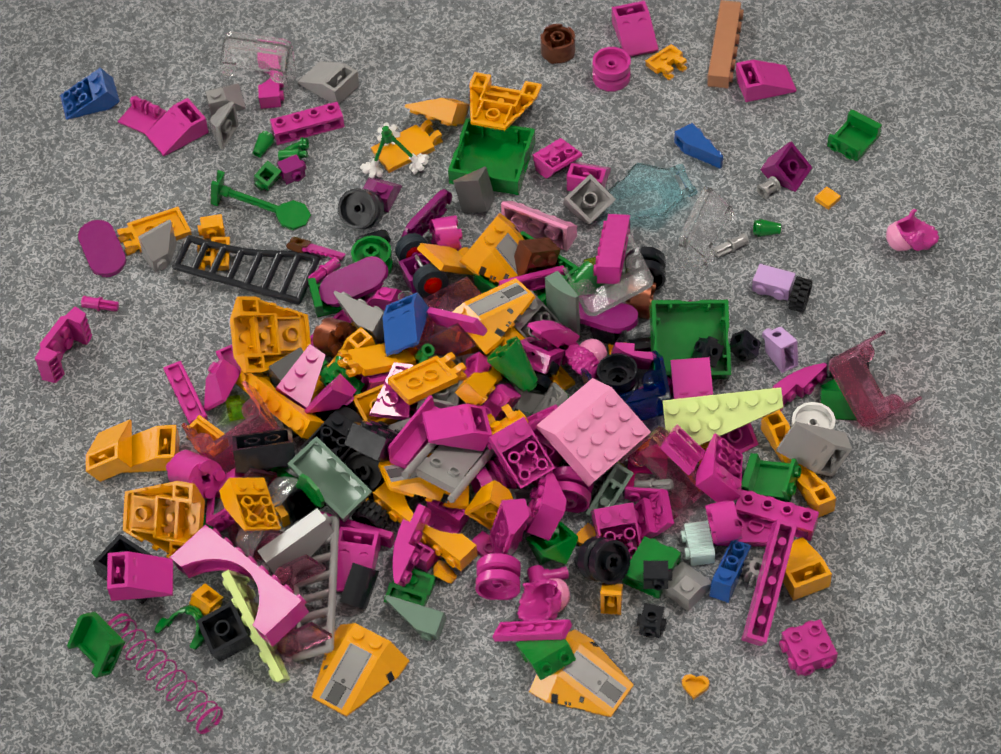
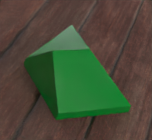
[820,376,859,421]
[526,521,578,565]

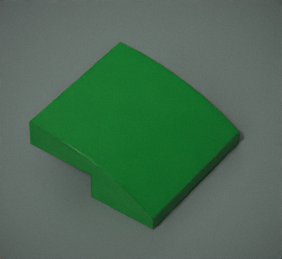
[383,569,437,606]

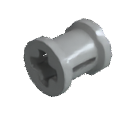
[756,176,781,199]

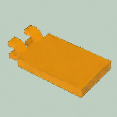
[371,119,443,173]
[117,207,192,256]
[417,243,474,275]
[337,343,416,377]
[388,352,467,405]

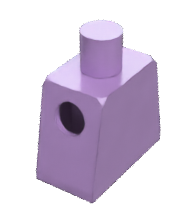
[762,327,798,373]

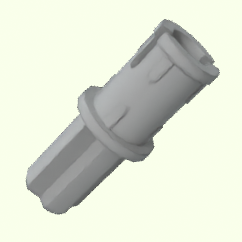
[713,233,749,258]
[634,478,674,491]

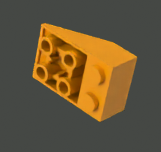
[404,98,470,127]
[86,419,132,482]
[122,425,180,473]
[219,478,281,531]
[783,537,832,601]

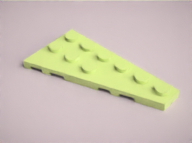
[663,388,783,460]
[222,570,290,683]

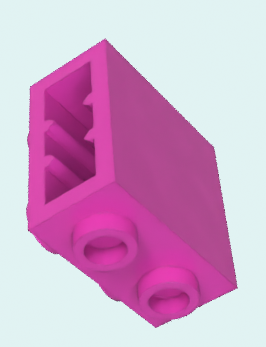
[779,619,838,676]

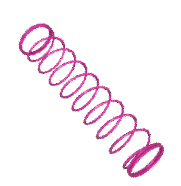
[107,613,223,734]

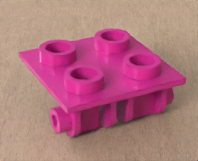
[118,96,166,135]

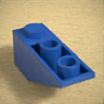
[674,123,723,168]
[709,540,751,603]

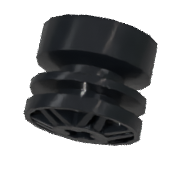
[597,353,639,402]

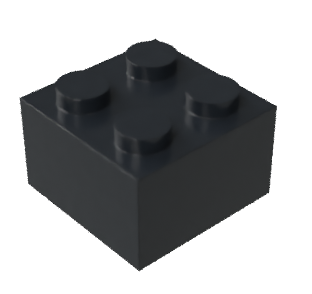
[197,601,254,662]

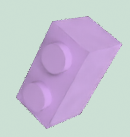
[752,264,796,301]

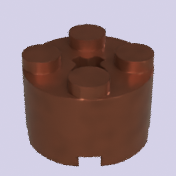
[540,24,575,64]
[625,278,656,319]
[313,317,357,358]

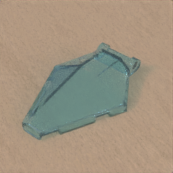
[595,163,698,225]

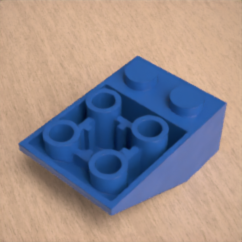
[60,67,120,120]
[383,292,429,356]

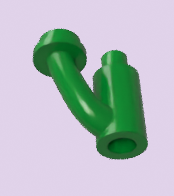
[278,137,309,161]
[415,344,435,364]

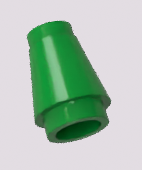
[252,131,275,158]
[753,219,781,237]

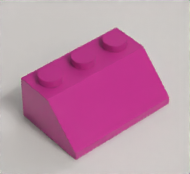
[489,499,531,556]

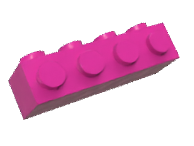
[270,101,345,145]
[735,489,819,541]

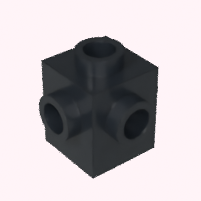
[729,329,761,362]
[691,336,724,368]
[636,603,667,638]

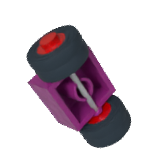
[395,233,449,299]

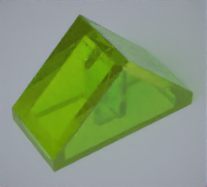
[225,394,249,422]

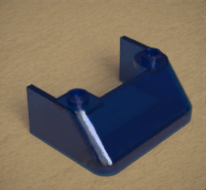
[581,350,671,421]

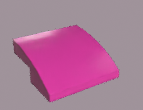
[611,342,654,370]
[660,424,705,475]
[634,489,674,541]

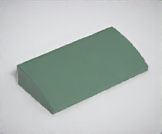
[545,271,581,342]
[287,436,372,523]

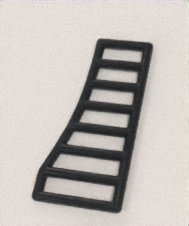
[172,235,320,305]

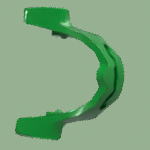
[154,605,205,650]

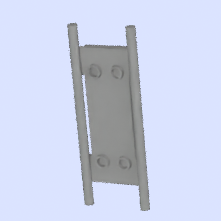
[401,402,495,503]

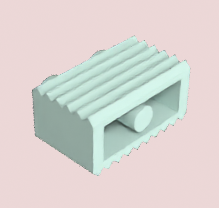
[680,520,715,566]

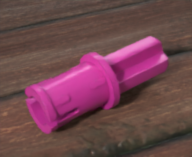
[308,257,341,283]
[81,296,119,312]

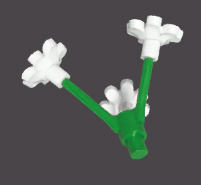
[360,123,429,178]

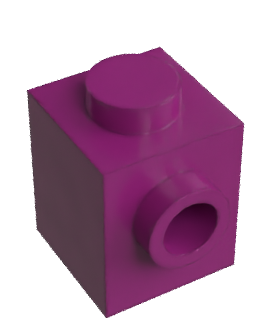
[277,154,307,185]

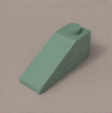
[585,463,634,517]
[385,595,447,641]

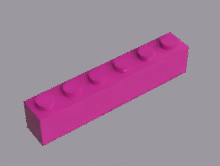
[594,214,630,284]
[741,519,797,646]

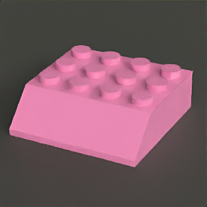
[535,378,651,487]

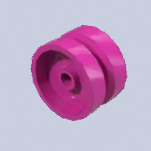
[593,47,631,91]
[553,466,594,513]
[475,553,521,600]

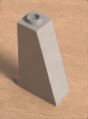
[258,508,334,585]

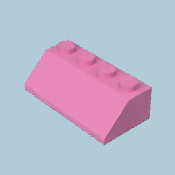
[501,201,577,251]

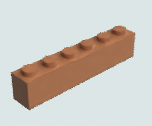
[707,0,744,88]

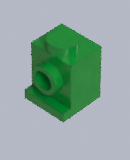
[254,160,281,191]

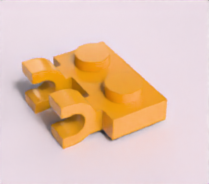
[645,44,687,80]
[487,404,529,435]

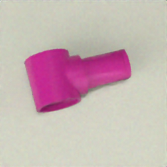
[526,565,569,583]

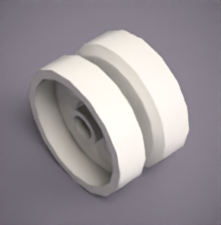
[791,402,836,430]

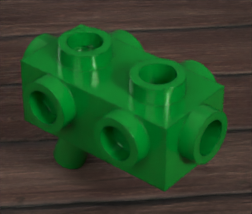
[319,356,365,396]

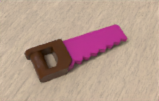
[286,237,345,260]

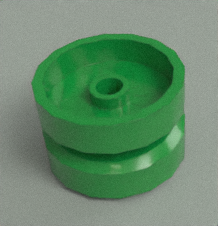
[351,235,393,276]

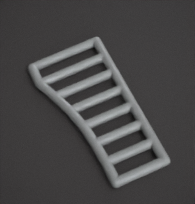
[284,515,340,662]

